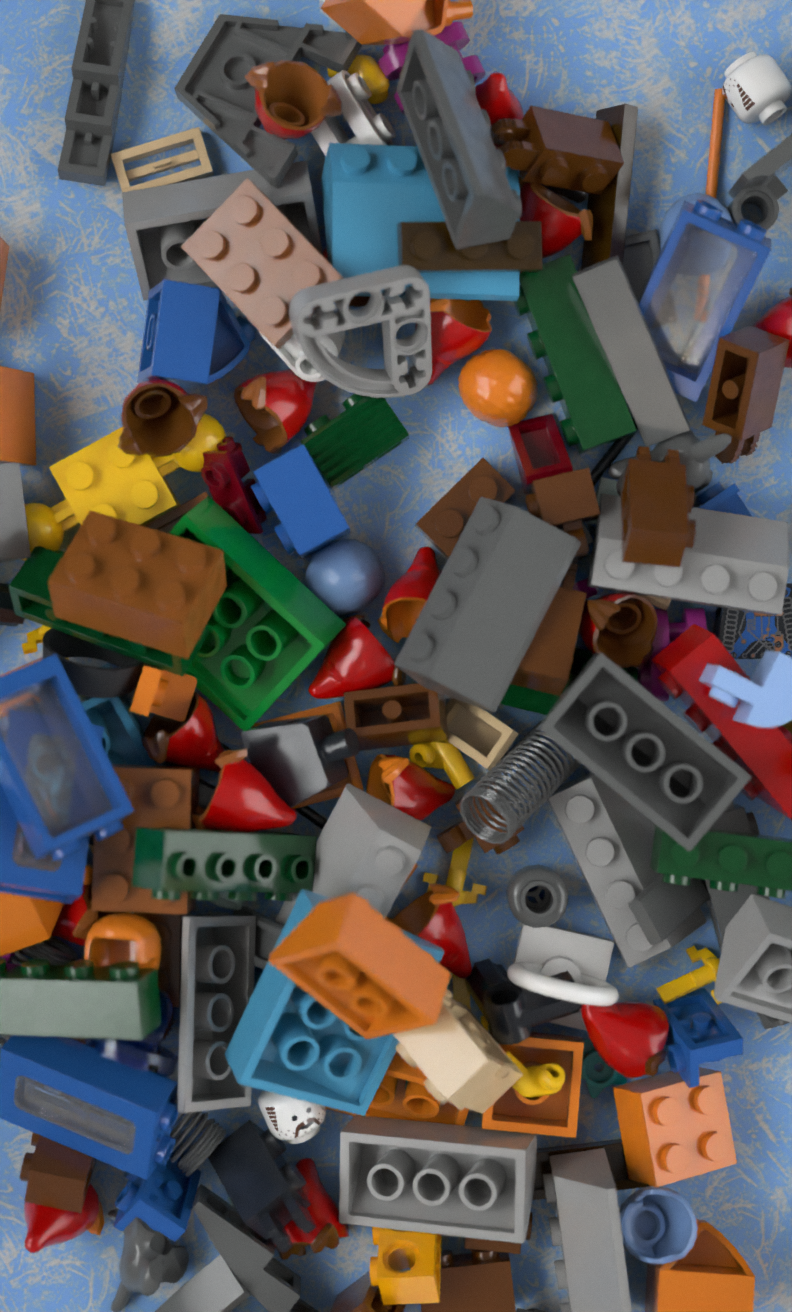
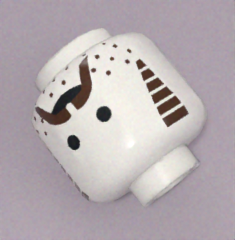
[722,52,792,125]
[258,1090,326,1144]

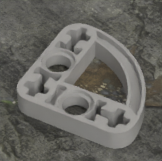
[289,265,432,398]

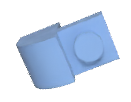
[699,650,792,727]

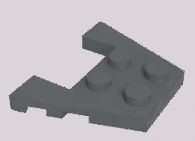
[174,14,362,188]

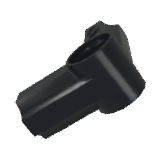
[465,958,582,1045]

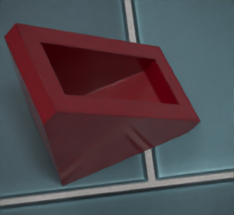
[508,414,573,494]

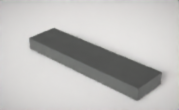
[572,255,690,447]

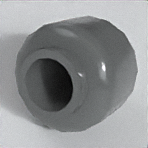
[506,864,568,928]

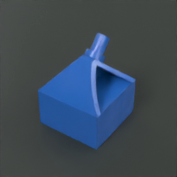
[137,279,259,391]

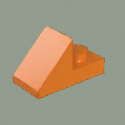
[130,663,197,722]

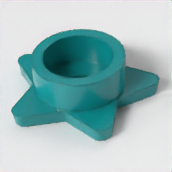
[581,1039,627,1099]

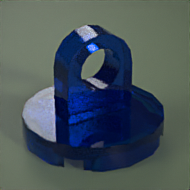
[84,987,179,1076]

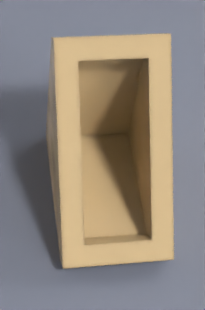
[446,698,519,771]

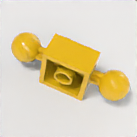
[21,413,227,561]

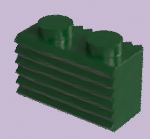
[300,394,409,490]

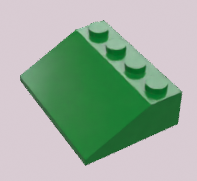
[169,496,347,731]

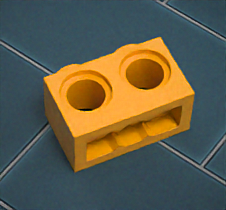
[370,1227,442,1305]

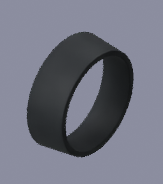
[43,628,144,698]

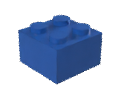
[251,444,351,559]

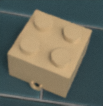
[393,990,524,1114]

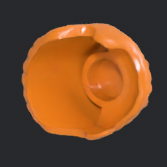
[458,349,538,427]
[84,912,162,971]

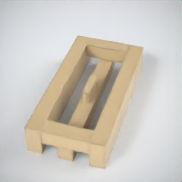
[110,127,214,192]

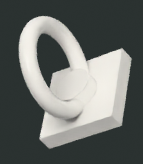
[507,924,618,1031]

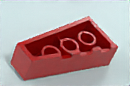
[652,623,792,820]

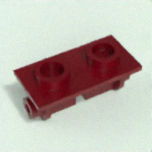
[201,436,267,534]

